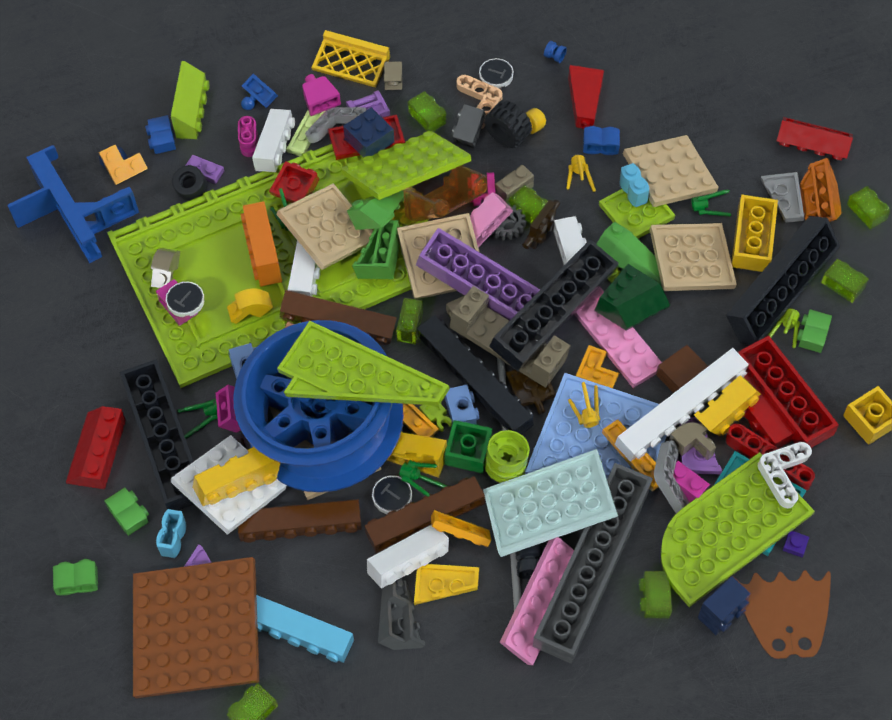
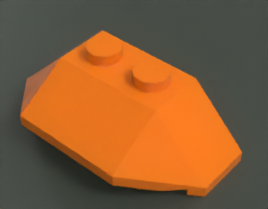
[799,158,842,222]

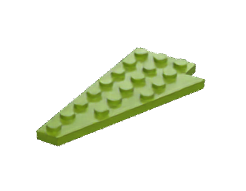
[277,321,450,406]

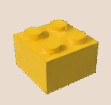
[843,386,892,445]

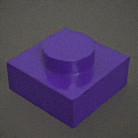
[783,531,809,557]

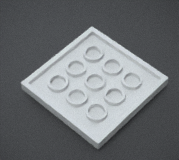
[171,435,287,535]

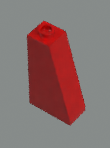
[568,65,604,129]

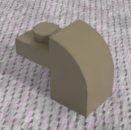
[384,62,402,90]
[151,248,180,288]
[669,423,716,460]

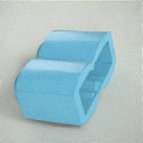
[619,163,649,207]
[156,509,186,558]

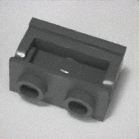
[451,104,486,148]

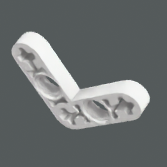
[757,442,812,508]

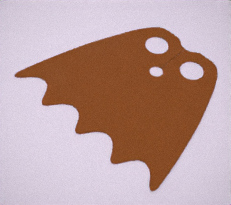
[733,570,831,659]

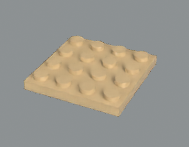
[623,135,719,207]
[276,183,373,270]
[397,213,479,300]
[650,223,737,291]

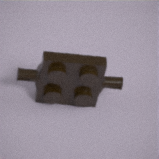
[522,200,560,249]
[506,370,555,414]

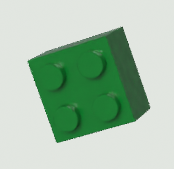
[444,420,492,473]

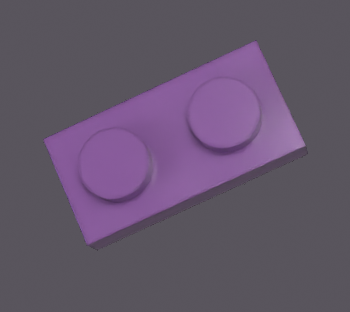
[185,155,224,184]

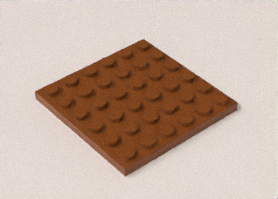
[133,557,259,698]

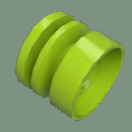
[485,430,530,483]

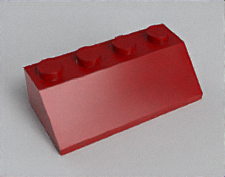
[777,117,853,160]
[66,406,126,489]

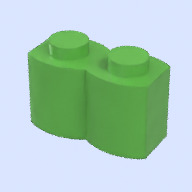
[797,309,832,353]
[105,488,149,536]
[53,559,98,595]

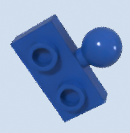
[241,74,278,110]

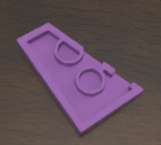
[679,417,722,474]

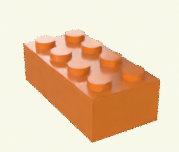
[240,201,282,287]

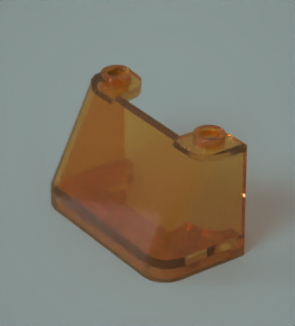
[403,165,487,222]

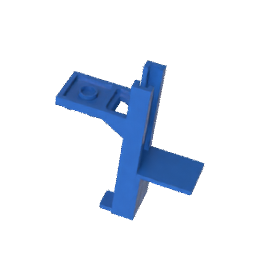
[7,145,139,263]

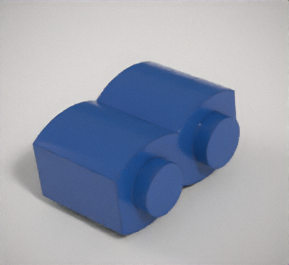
[145,115,176,154]
[583,126,620,155]

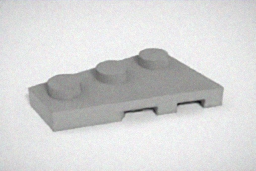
[761,172,804,223]

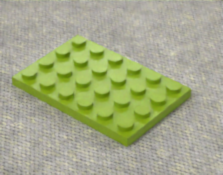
[341,131,471,200]

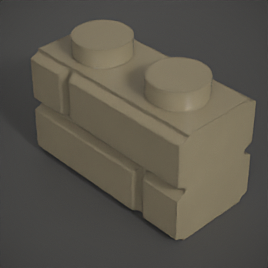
[495,165,534,204]

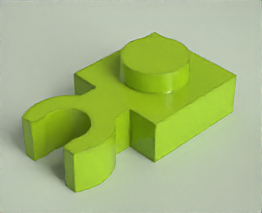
[419,404,452,432]

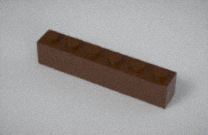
[280,290,397,345]
[365,476,485,553]
[238,499,362,543]

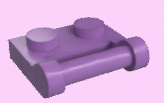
[346,90,390,117]

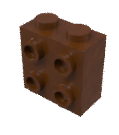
[656,345,708,393]

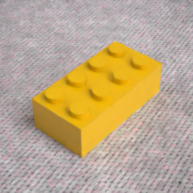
[731,195,778,272]

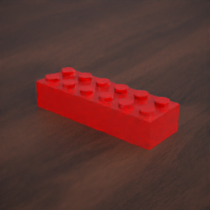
[737,336,839,453]

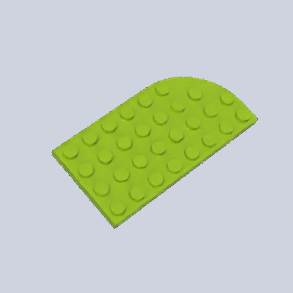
[661,452,815,607]

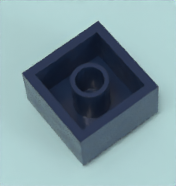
[343,107,395,158]
[698,576,751,635]

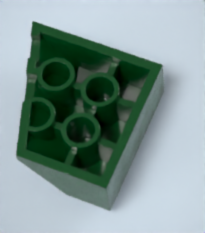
[594,264,670,331]

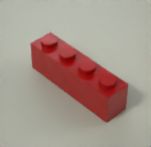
[743,373,794,448]

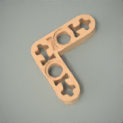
[457,75,502,129]

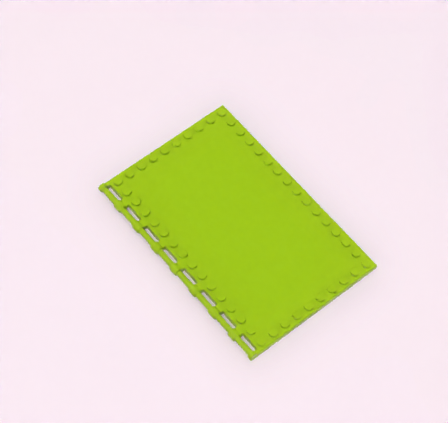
[107,144,428,388]

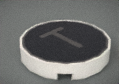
[479,58,514,89]
[166,282,205,317]
[372,476,412,514]

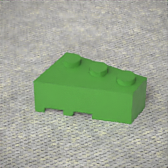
[352,220,400,279]

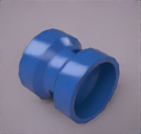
[544,41,567,63]

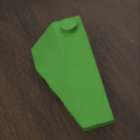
[347,187,412,230]
[597,222,661,284]

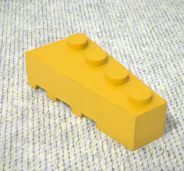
[192,447,280,506]

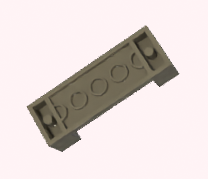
[450,286,570,388]

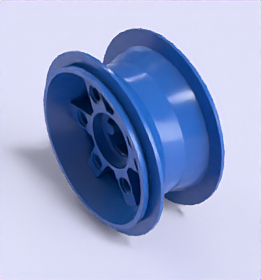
[234,320,404,492]

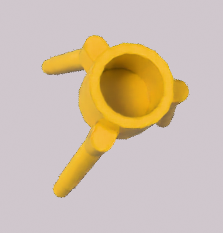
[566,155,596,192]
[568,382,601,428]

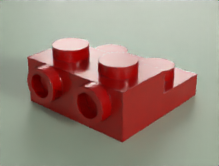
[269,161,319,203]

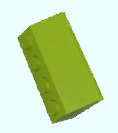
[171,61,209,139]

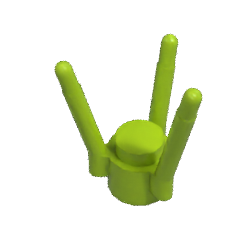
[768,309,800,348]

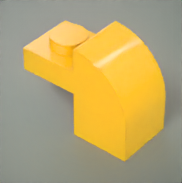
[227,288,273,324]

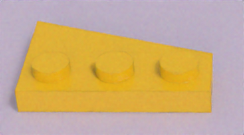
[414,564,479,605]

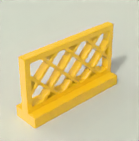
[311,30,391,88]

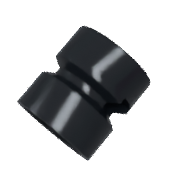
[515,544,542,579]

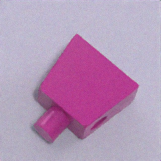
[302,74,341,116]

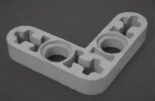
[305,107,367,143]
[654,440,689,514]

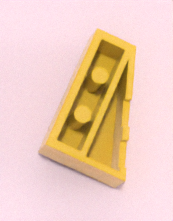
[694,375,761,436]
[387,432,447,478]

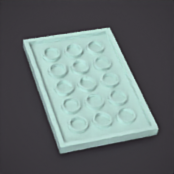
[483,449,618,557]

